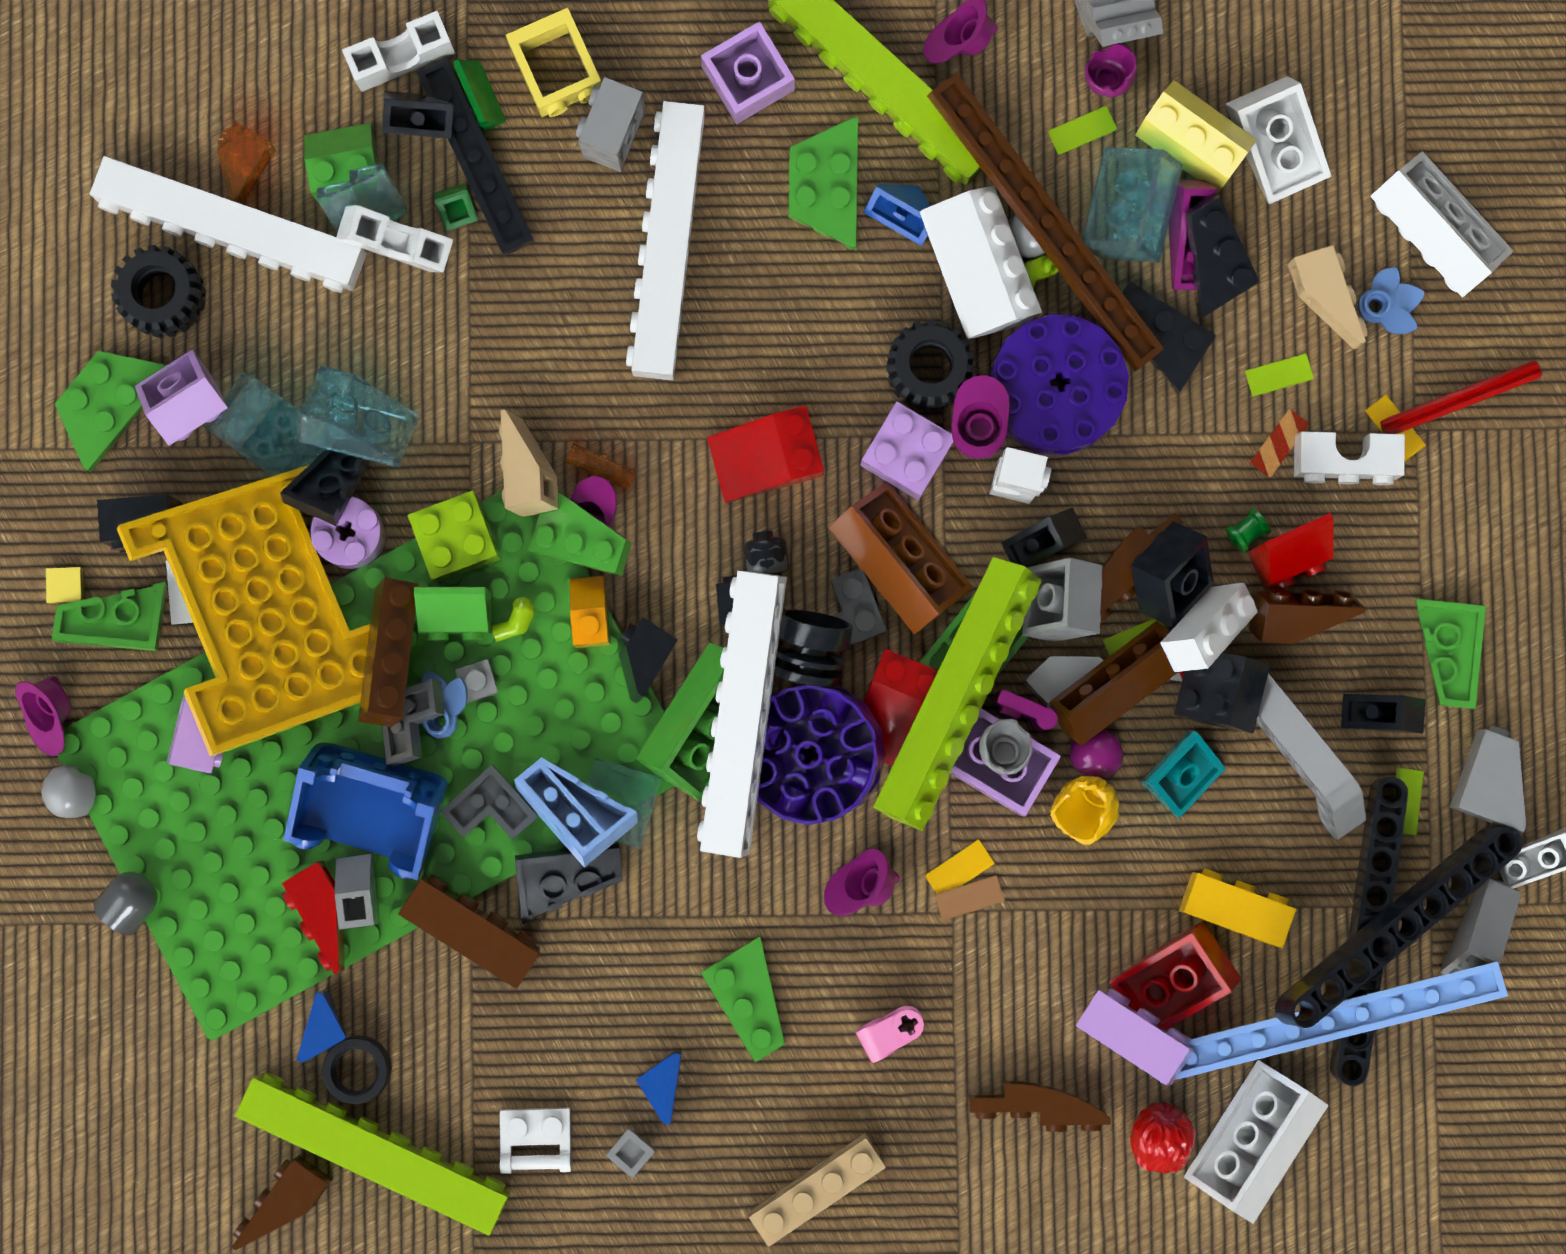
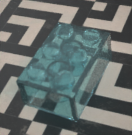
[1082,147,1183,263]

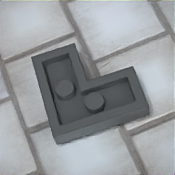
[830,568,887,653]
[382,679,445,766]
[440,765,539,840]

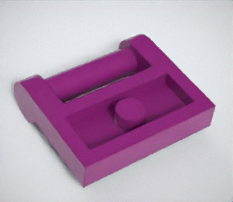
[991,689,1058,732]

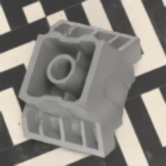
[1074,0,1163,47]

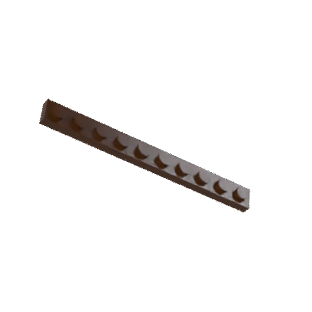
[927,73,1164,371]

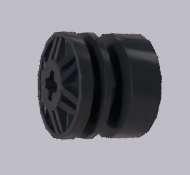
[774,609,853,687]

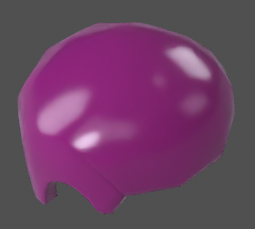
[1085,43,1137,97]
[1069,729,1124,780]

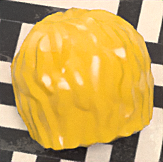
[1050,776,1119,845]

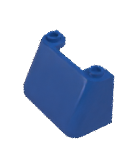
[283,743,448,880]

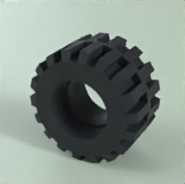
[111,245,206,338]
[886,319,974,411]

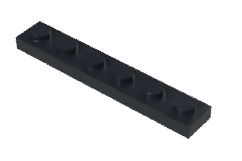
[416,58,534,256]

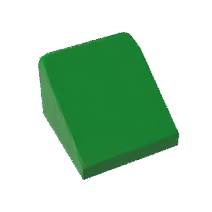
[433,183,478,231]

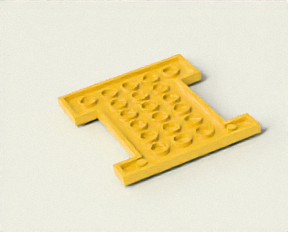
[117,465,408,757]

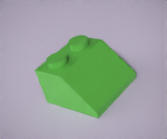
[304,123,384,202]
[414,587,492,641]

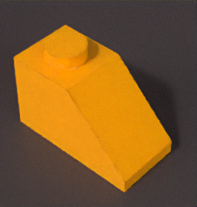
[570,576,611,648]

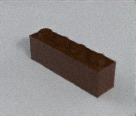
[358,577,419,727]
[1049,621,1178,746]
[398,874,540,989]

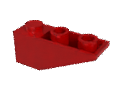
[281,861,345,975]

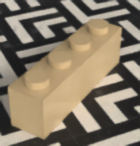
[749,1133,886,1247]

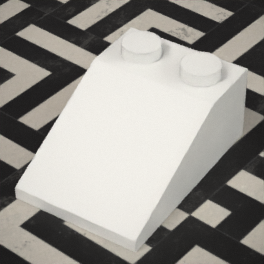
[1225,76,1332,204]

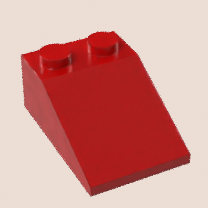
[707,405,824,503]
[1247,513,1334,590]
[863,649,938,766]
[1109,920,1242,1030]

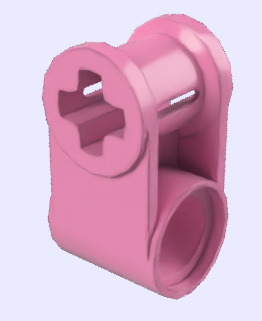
[855,1005,924,1063]

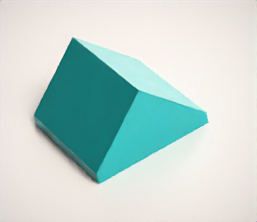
[1139,730,1226,818]

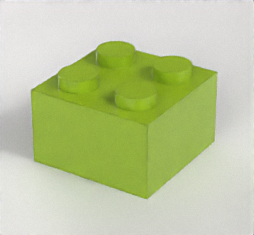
[408,490,501,584]

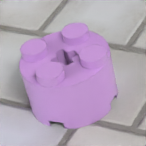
[311,497,386,570]

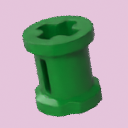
[1225,508,1271,553]

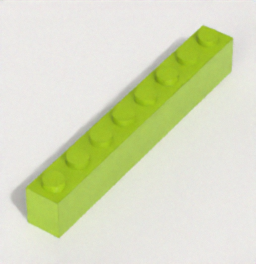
[768,0,982,186]
[873,557,1042,831]
[235,1072,511,1236]

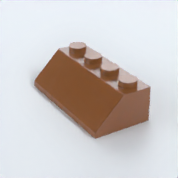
[828,482,973,635]

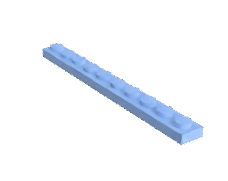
[1161,961,1508,1083]

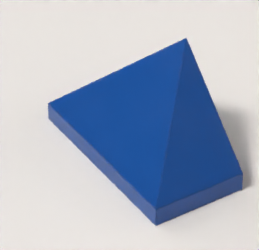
[863,183,930,246]
[296,990,346,1063]
[636,1051,682,1125]

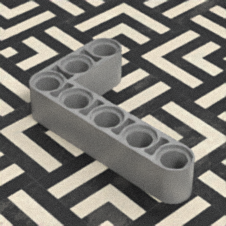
[1257,673,1366,840]

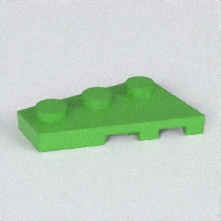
[528,491,632,576]
[52,582,168,652]
[1415,599,1486,709]
[701,936,785,1062]

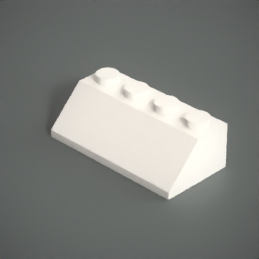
[1370,151,1514,298]
[920,186,1042,339]
[1184,1060,1328,1224]

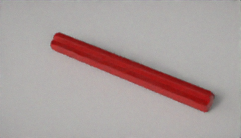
[1380,361,1542,434]

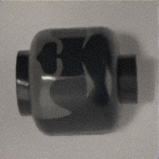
[742,531,790,576]

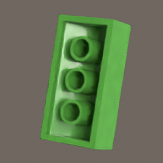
[636,642,775,802]

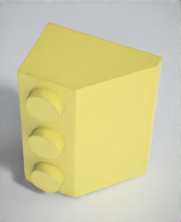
[1135,80,1257,194]

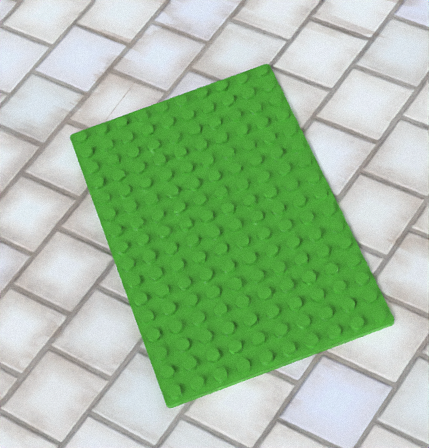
[57,491,675,1040]

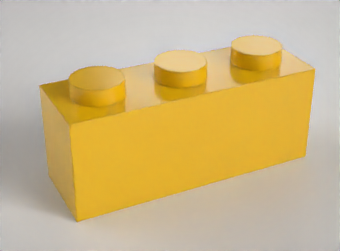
[1179,868,1296,948]

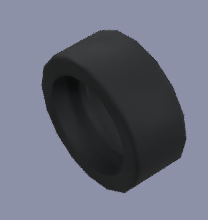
[322,1035,392,1105]

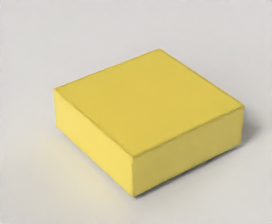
[46,567,84,604]

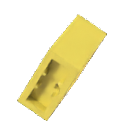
[506,8,602,117]

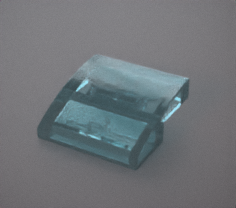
[317,163,407,233]
[587,758,662,849]

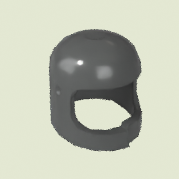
[93,872,158,935]

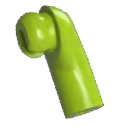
[1024,255,1058,289]
[491,597,534,642]

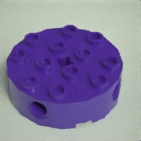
[990,314,1129,456]
[757,685,886,825]

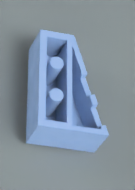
[514,757,638,867]

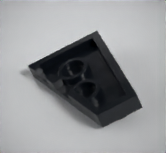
[1185,193,1260,318]
[1122,281,1216,394]
[280,430,375,526]
[515,843,623,925]

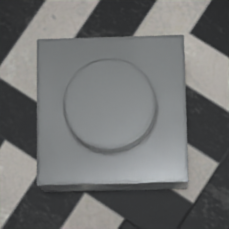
[455,659,499,703]
[606,1127,656,1179]

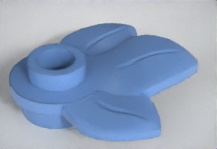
[1358,267,1424,334]
[418,671,467,738]

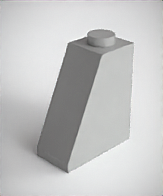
[1449,726,1526,832]
[1440,879,1522,975]

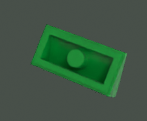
[453,59,506,132]

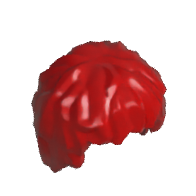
[1130,1102,1196,1174]

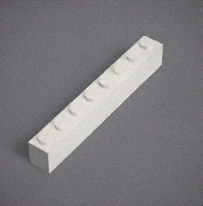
[626,101,705,381]
[90,156,367,293]
[697,571,787,858]

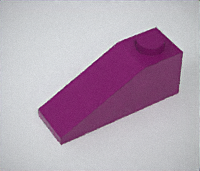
[1168,180,1218,290]

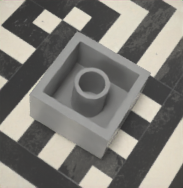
[576,77,646,172]
[1022,558,1102,642]

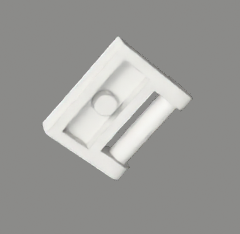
[500,1107,572,1174]

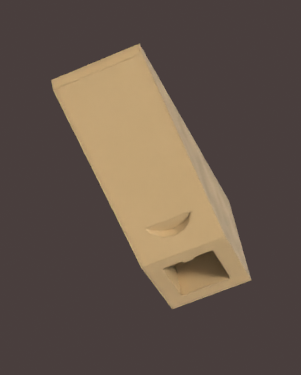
[1287,245,1367,349]
[499,409,559,517]

